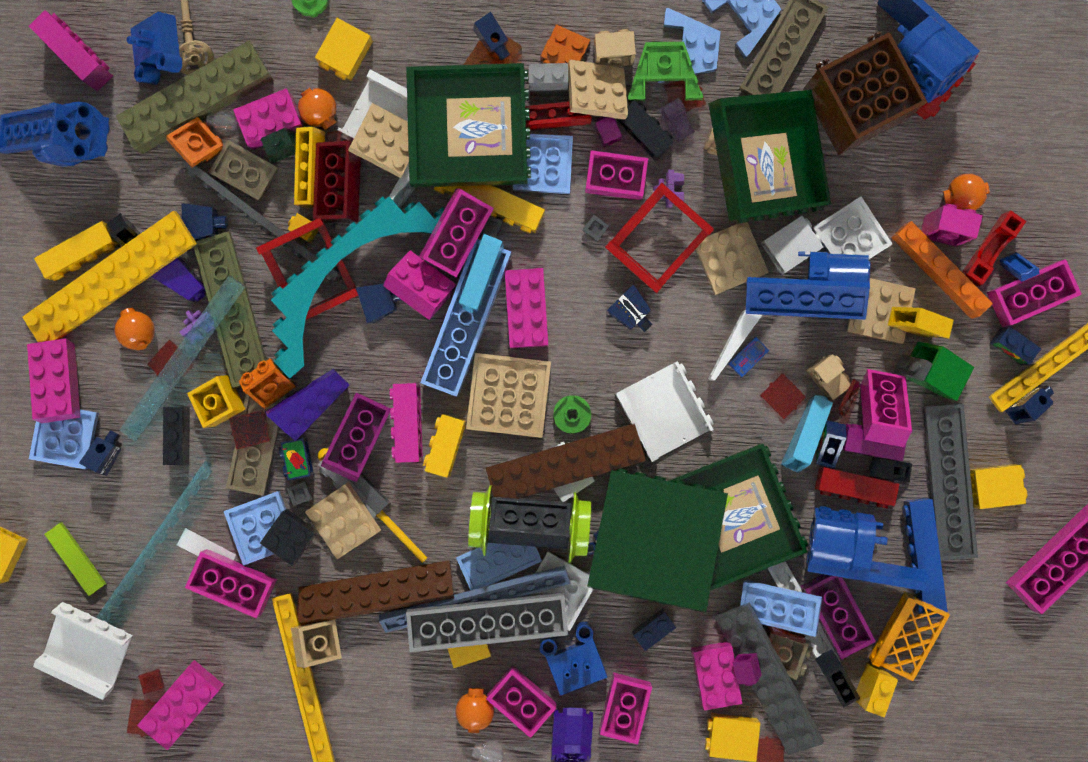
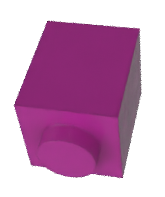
[595,116,622,148]
[732,653,762,686]

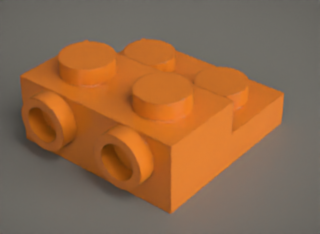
[540,24,590,64]
[166,117,223,168]
[239,358,296,409]

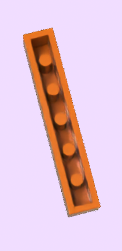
[891,221,993,319]

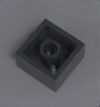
[260,509,319,566]

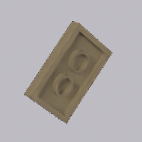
[209,140,279,201]

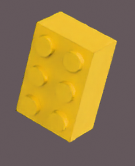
[423,414,467,478]

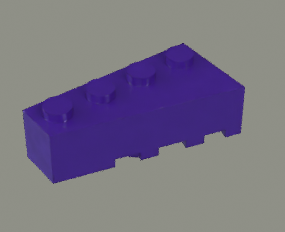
[265,369,349,441]

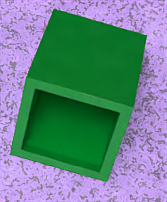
[901,341,974,401]

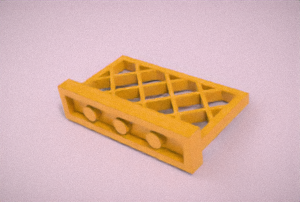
[869,591,950,681]

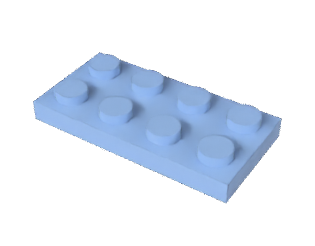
[456,542,542,590]
[740,580,822,637]

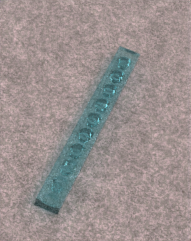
[119,275,246,441]
[96,460,212,622]

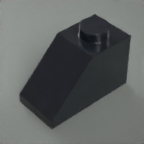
[106,213,141,246]
[870,457,912,482]

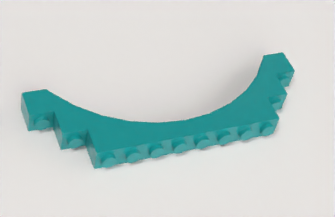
[271,196,444,379]

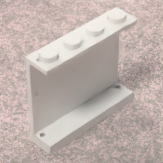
[338,70,408,141]
[615,361,714,462]
[33,602,133,700]

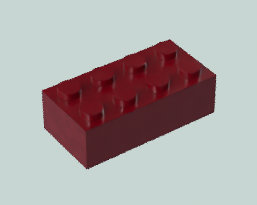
[313,141,361,223]

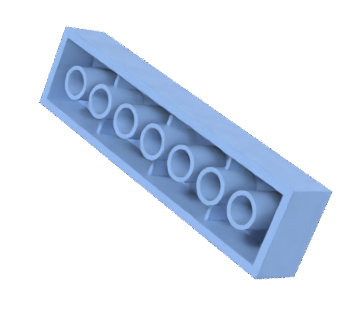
[420,239,512,397]

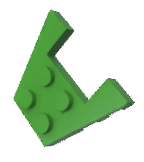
[628,42,703,101]

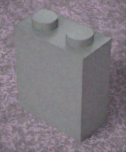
[529,63,568,96]

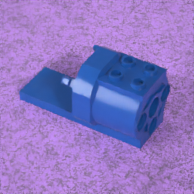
[877,0,980,103]
[0,102,110,167]
[746,251,870,320]
[806,506,931,592]

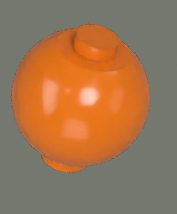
[298,88,337,131]
[943,174,990,210]
[114,308,155,350]
[455,688,494,733]

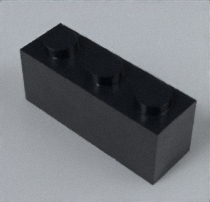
[617,100,674,161]
[163,407,190,465]
[815,649,860,708]

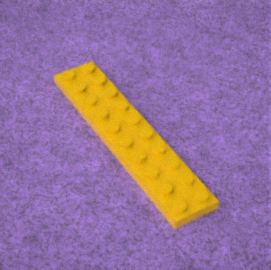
[22,211,197,342]

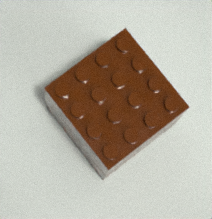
[803,32,928,156]

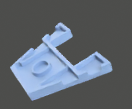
[702,0,781,59]
[658,8,721,83]

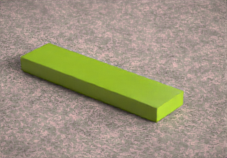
[44,522,107,596]

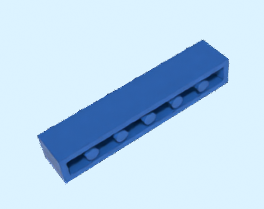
[902,498,948,618]

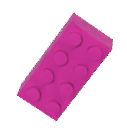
[29,10,113,91]
[419,188,494,277]
[986,259,1082,327]
[505,268,548,349]
[27,338,81,423]
[860,369,912,447]
[390,383,423,463]
[185,549,277,618]
[137,660,224,750]

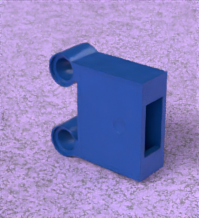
[127,12,182,85]
[540,622,607,696]

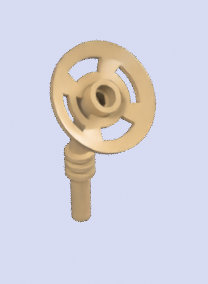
[179,0,214,75]

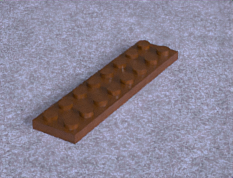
[486,423,646,499]
[298,560,455,626]

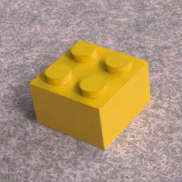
[187,375,246,428]

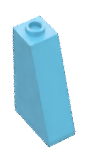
[459,234,504,313]
[781,395,833,473]

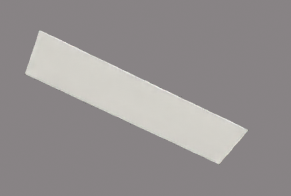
[177,528,236,560]

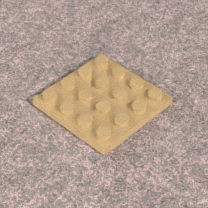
[466,353,551,438]

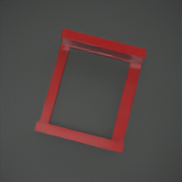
[605,183,714,293]
[256,218,358,320]

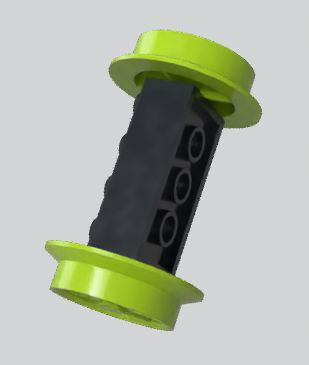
[468,485,591,563]

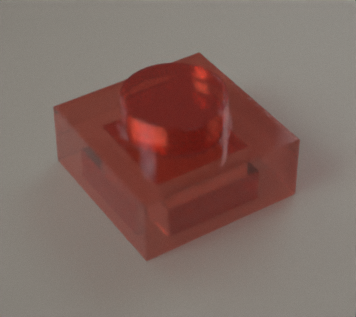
[138,669,165,694]

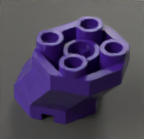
[551,708,593,762]

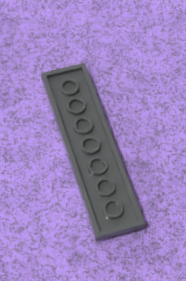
[923,404,978,561]
[715,602,824,755]

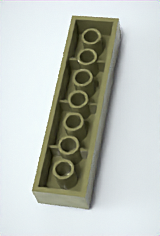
[116,40,273,154]

